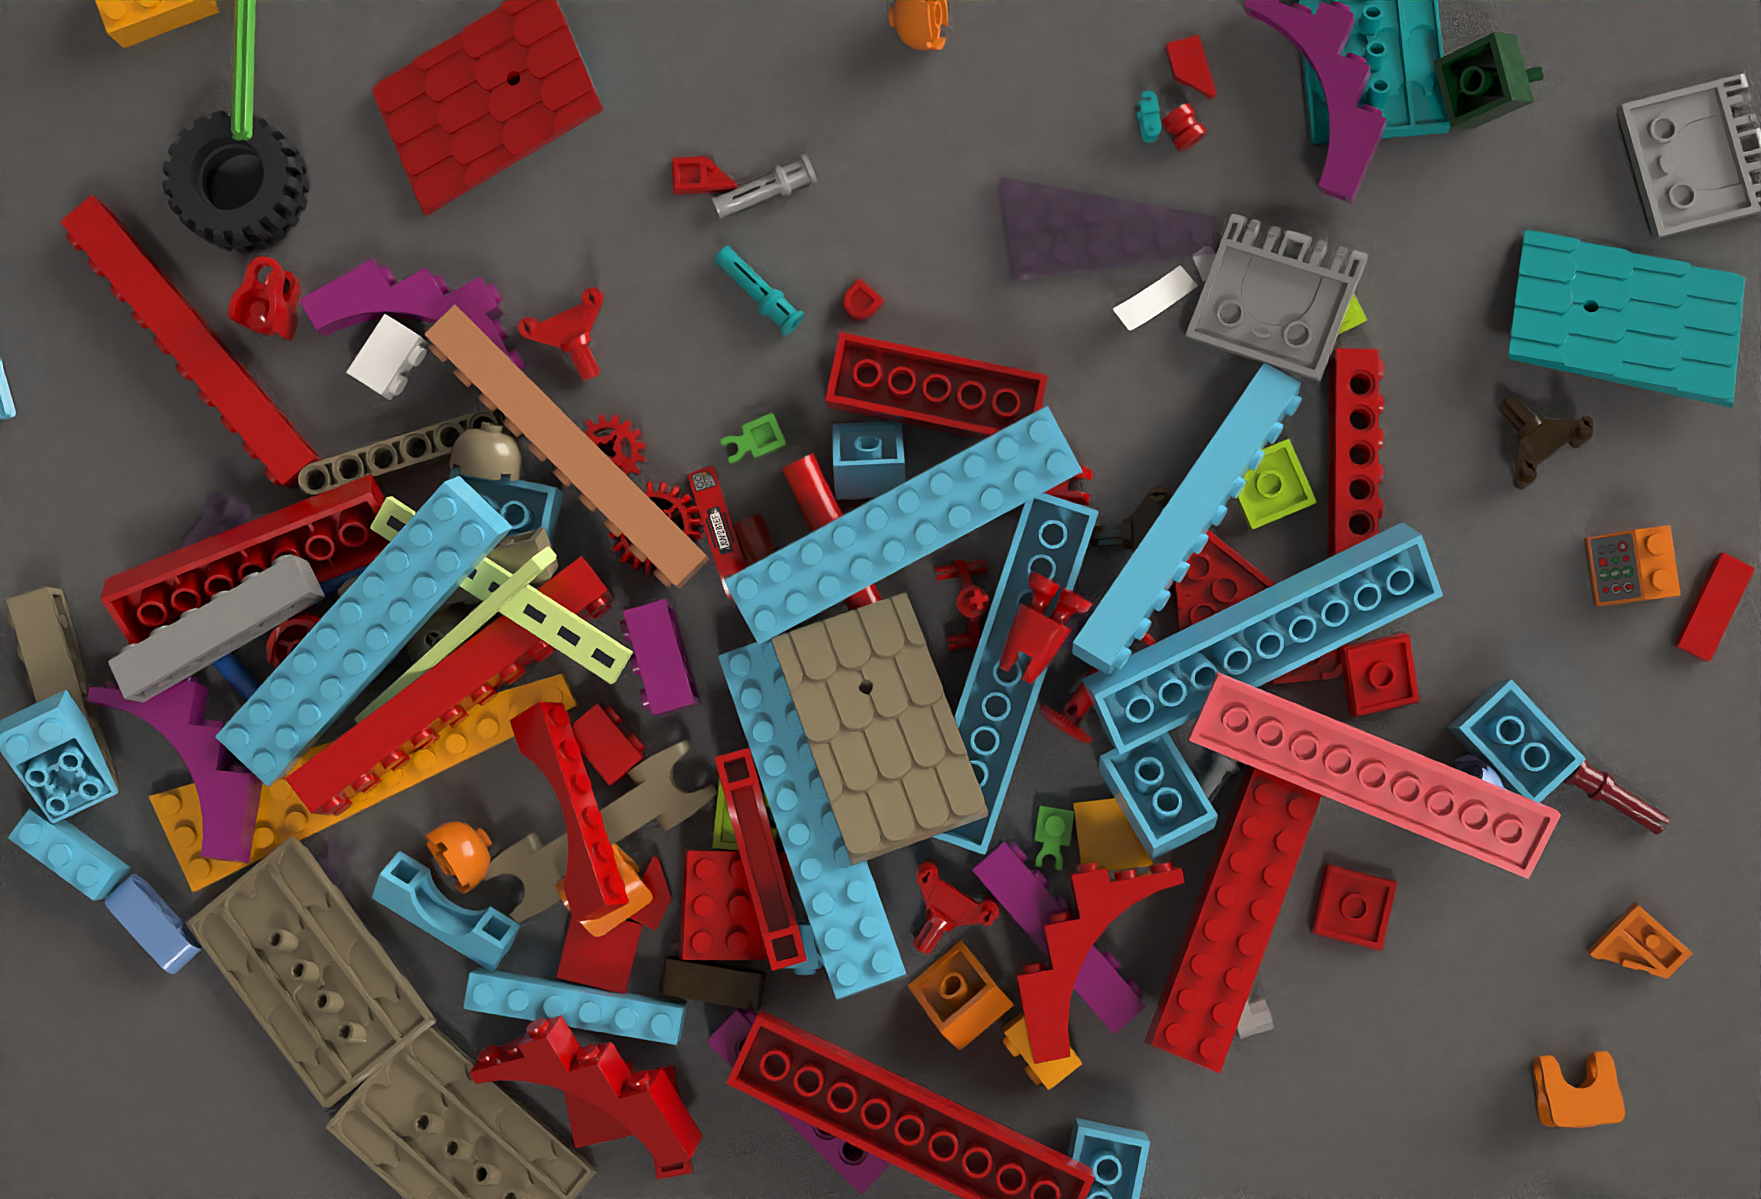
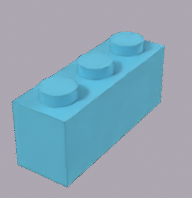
[8,808,131,901]

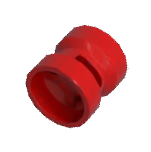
[1161,103,1208,152]

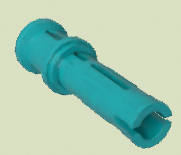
[714,245,805,337]

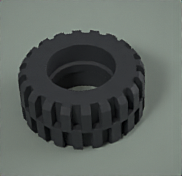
[162,110,310,253]

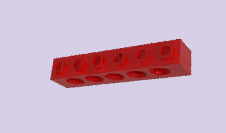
[1327,348,1384,559]

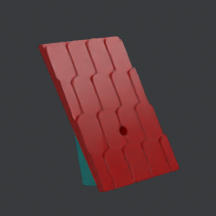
[371,0,604,216]

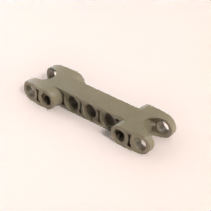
[484,740,718,923]

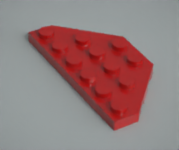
[1173,530,1350,686]

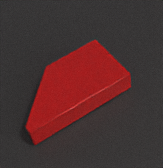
[1164,34,1217,100]
[672,156,738,195]
[629,855,673,931]

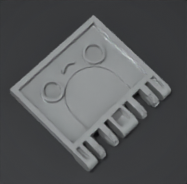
[1616,74,1761,240]
[1185,213,1368,382]

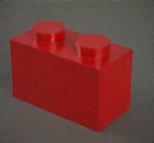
[571,703,647,786]

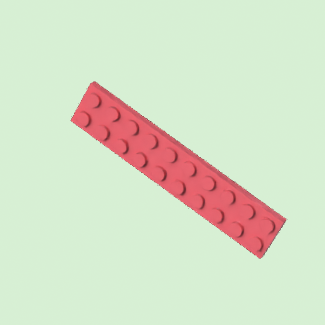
[1188,672,1561,879]

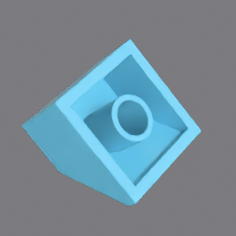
[832,421,905,500]

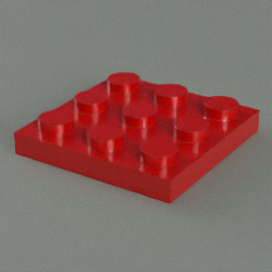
[679,850,791,960]

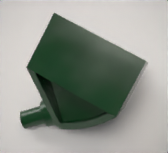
[1433,32,1544,129]

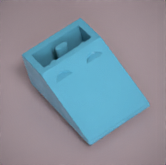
[0,690,118,824]

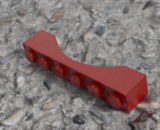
[510,702,629,922]
[714,748,807,971]

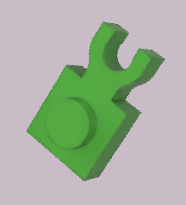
[720,412,787,466]
[1034,805,1075,870]

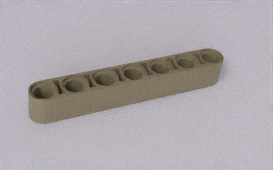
[298,408,525,496]

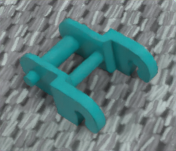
[1136,91,1161,143]

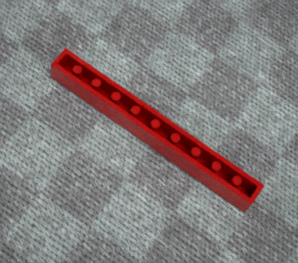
[59,195,322,489]

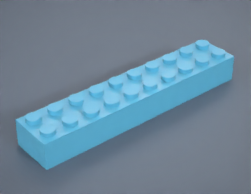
[724,405,1083,645]
[215,476,513,787]
[932,493,1099,855]
[1082,522,1443,755]
[718,632,906,1001]

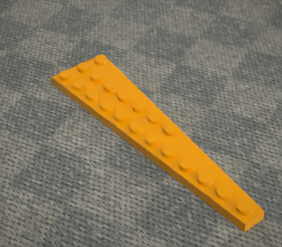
[148,674,578,892]

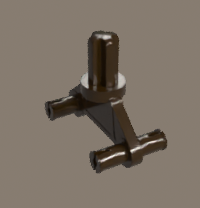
[1498,396,1594,490]
[1090,486,1172,553]

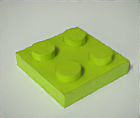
[1236,439,1317,531]

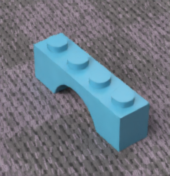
[372,851,521,973]

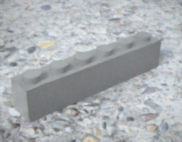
[108,555,326,703]

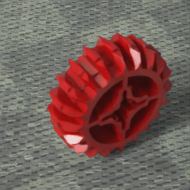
[608,481,703,576]

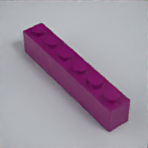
[971,840,1147,1035]

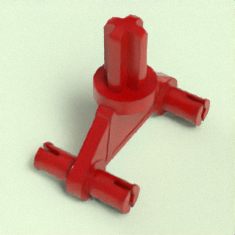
[518,287,604,381]
[934,558,989,651]
[913,857,1000,954]

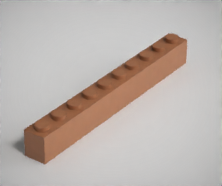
[424,304,710,589]

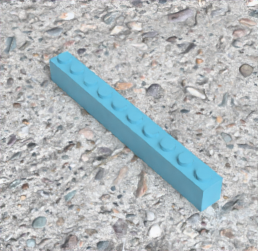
[1072,362,1302,676]

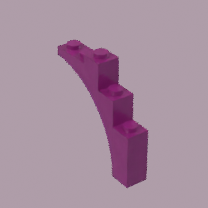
[1244,0,1386,204]
[299,258,526,370]
[87,676,263,863]

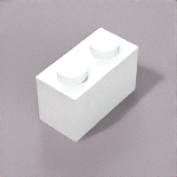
[346,314,428,401]

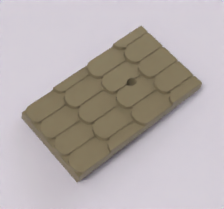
[771,592,988,866]
[185,836,437,1107]
[325,1025,598,1199]

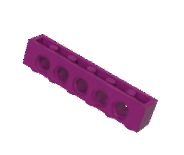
[706,1008,891,1195]

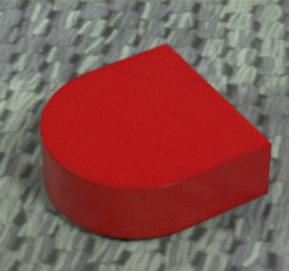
[843,278,885,321]

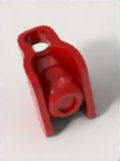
[227,256,301,341]

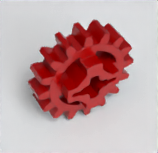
[582,414,647,478]

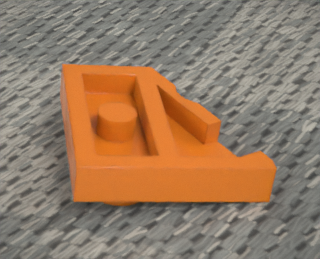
[1587,902,1693,979]

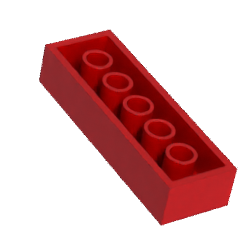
[825,332,1048,440]

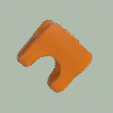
[555,843,653,937]
[1532,1051,1625,1128]

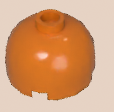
[889,0,948,51]
[424,821,492,894]

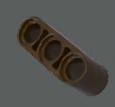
[659,956,767,1010]

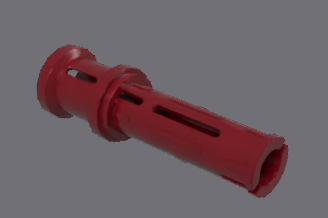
[1563,760,1669,835]

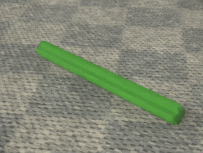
[231,0,256,141]

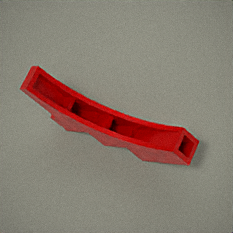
[1015,861,1185,1064]
[469,1015,703,1167]

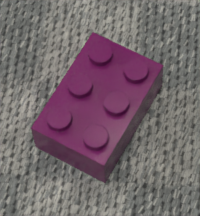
[620,599,701,716]

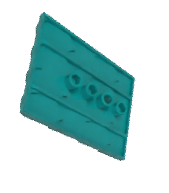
[1295,0,1450,144]
[1508,230,1745,408]

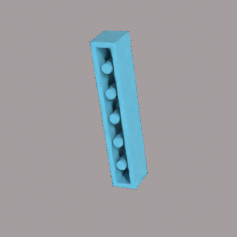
[463,968,687,1045]

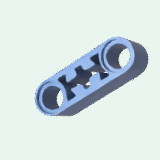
[104,874,203,974]

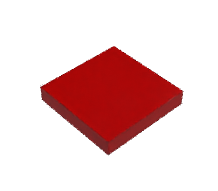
[1339,632,1420,717]
[1310,863,1398,951]
[556,916,643,994]
[563,1060,635,1148]

